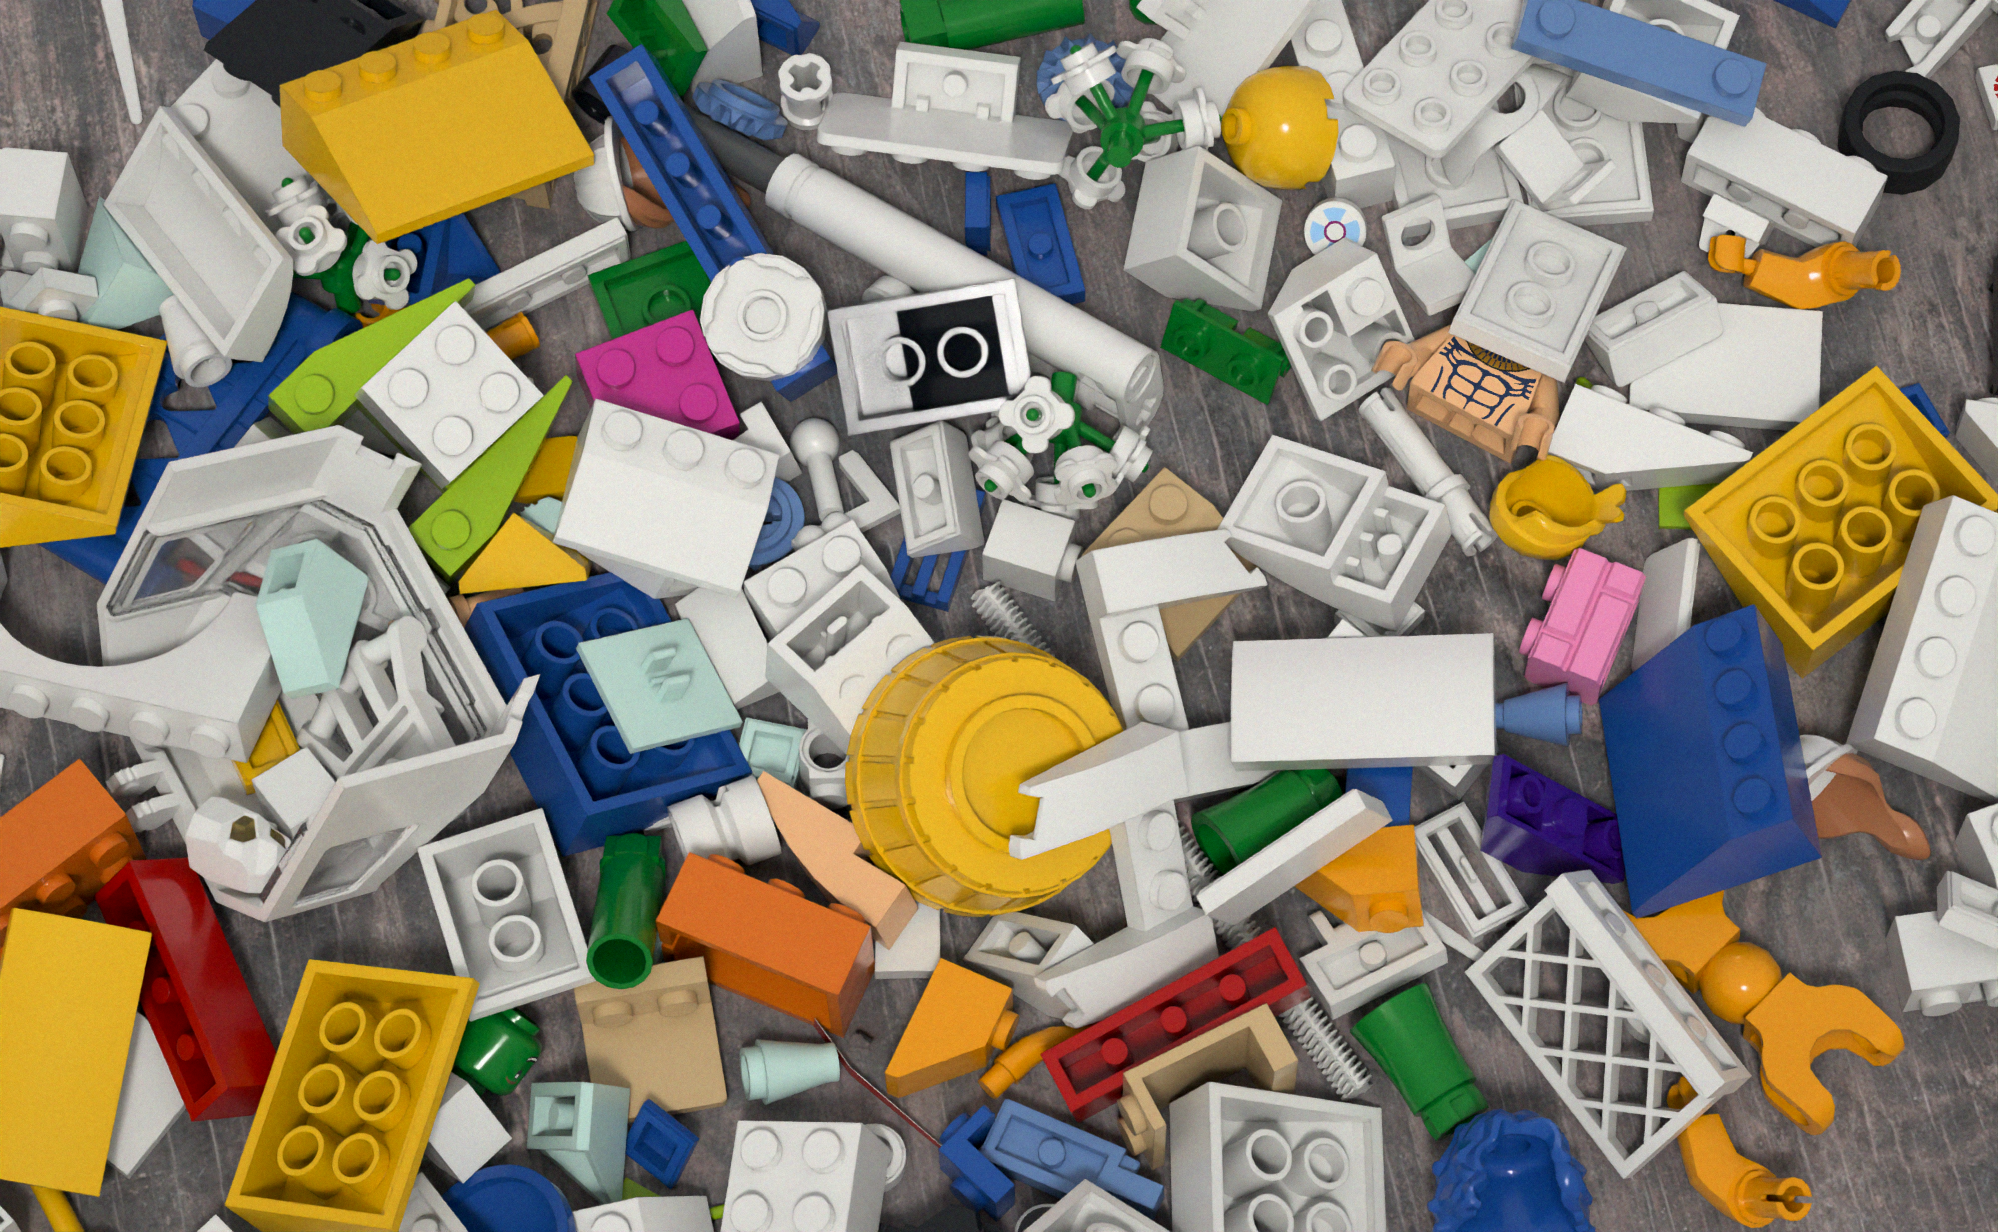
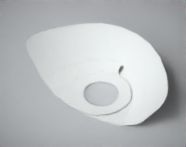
[1441,64,1573,187]

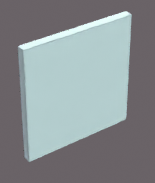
[576,618,743,754]

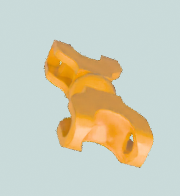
[1622,890,1905,1135]

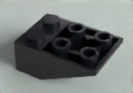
[203,0,424,108]

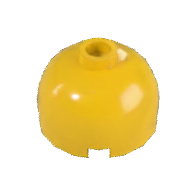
[1221,66,1339,190]

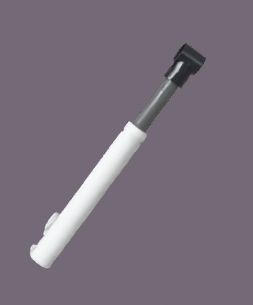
[572,45,1164,433]

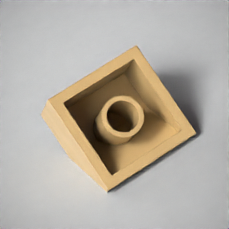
[1081,467,1260,662]

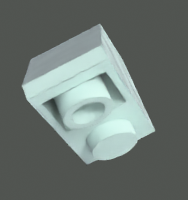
[255,539,369,699]

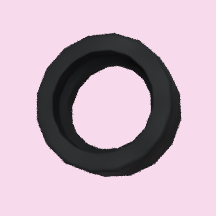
[1838,71,1960,195]

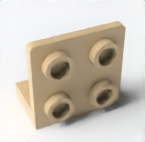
[574,956,728,1123]

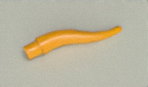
[978,1021,1100,1100]

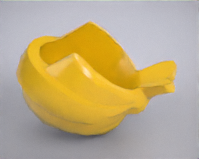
[1489,455,1627,560]

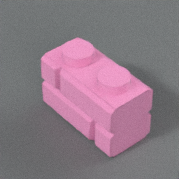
[1519,548,1646,705]

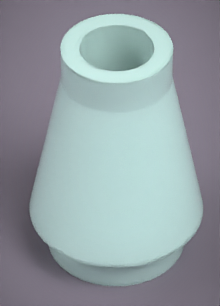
[740,1039,840,1105]

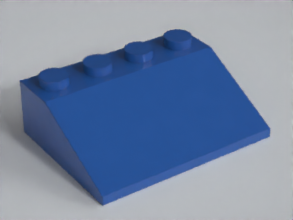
[464,572,753,857]
[1599,604,1822,919]

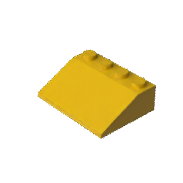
[279,10,594,244]
[0,306,167,548]
[1683,365,1998,679]
[224,959,480,1232]

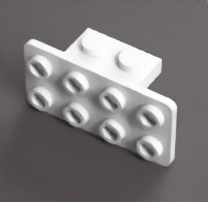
[1136,0,1319,125]
[1343,0,1537,158]
[817,41,1074,180]

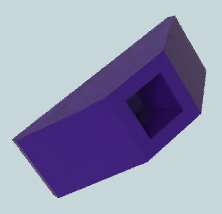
[1480,754,1625,884]

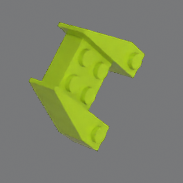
[268,278,573,585]

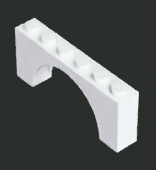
[0,553,282,763]

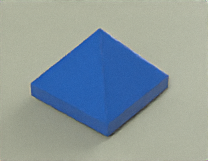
[625,1099,700,1189]

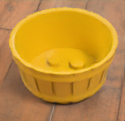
[845,635,1123,917]

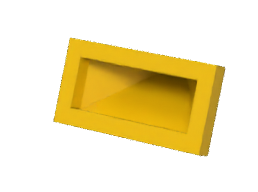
[458,512,592,594]

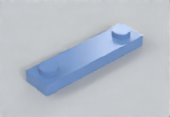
[1511,0,1767,127]

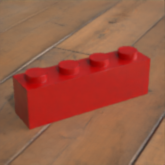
[94,857,276,1122]
[1040,927,1311,1123]

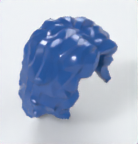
[1427,1109,1596,1232]

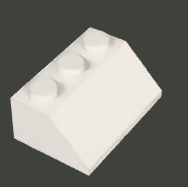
[552,399,779,598]

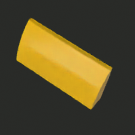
[0,908,152,1197]

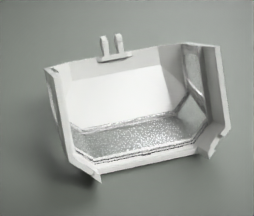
[97,425,540,922]

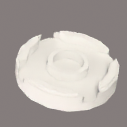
[700,253,828,381]

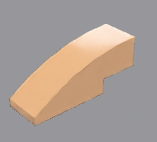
[757,771,918,950]

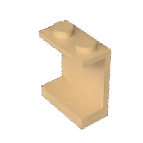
[1117,1003,1298,1170]

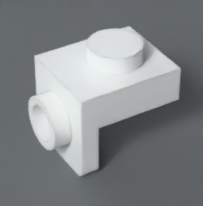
[0,267,99,322]

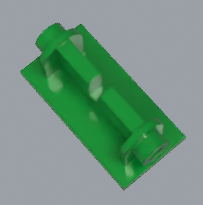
[1160,298,1292,405]

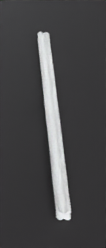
[971,581,1373,1101]

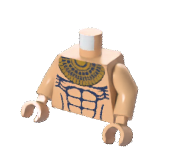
[1371,325,1560,464]

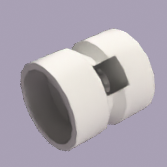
[667,775,782,866]

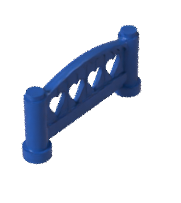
[37,290,363,588]

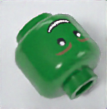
[451,1007,542,1097]

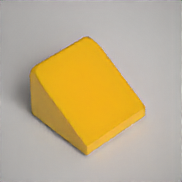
[514,436,577,505]

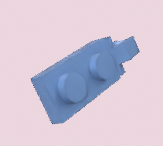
[980,1099,1165,1221]

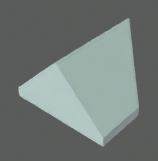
[77,196,174,330]
[527,1082,630,1205]

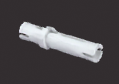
[1359,388,1498,556]

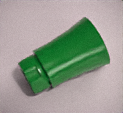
[1191,769,1343,877]
[1350,983,1489,1141]

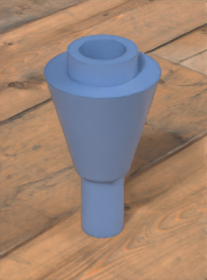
[1496,683,1583,747]

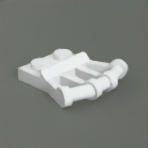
[296,616,456,840]

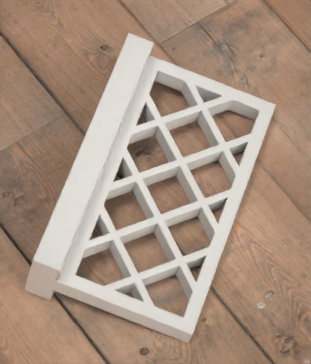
[1465,870,1752,1179]

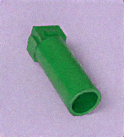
[899,0,1085,50]
[586,833,666,990]

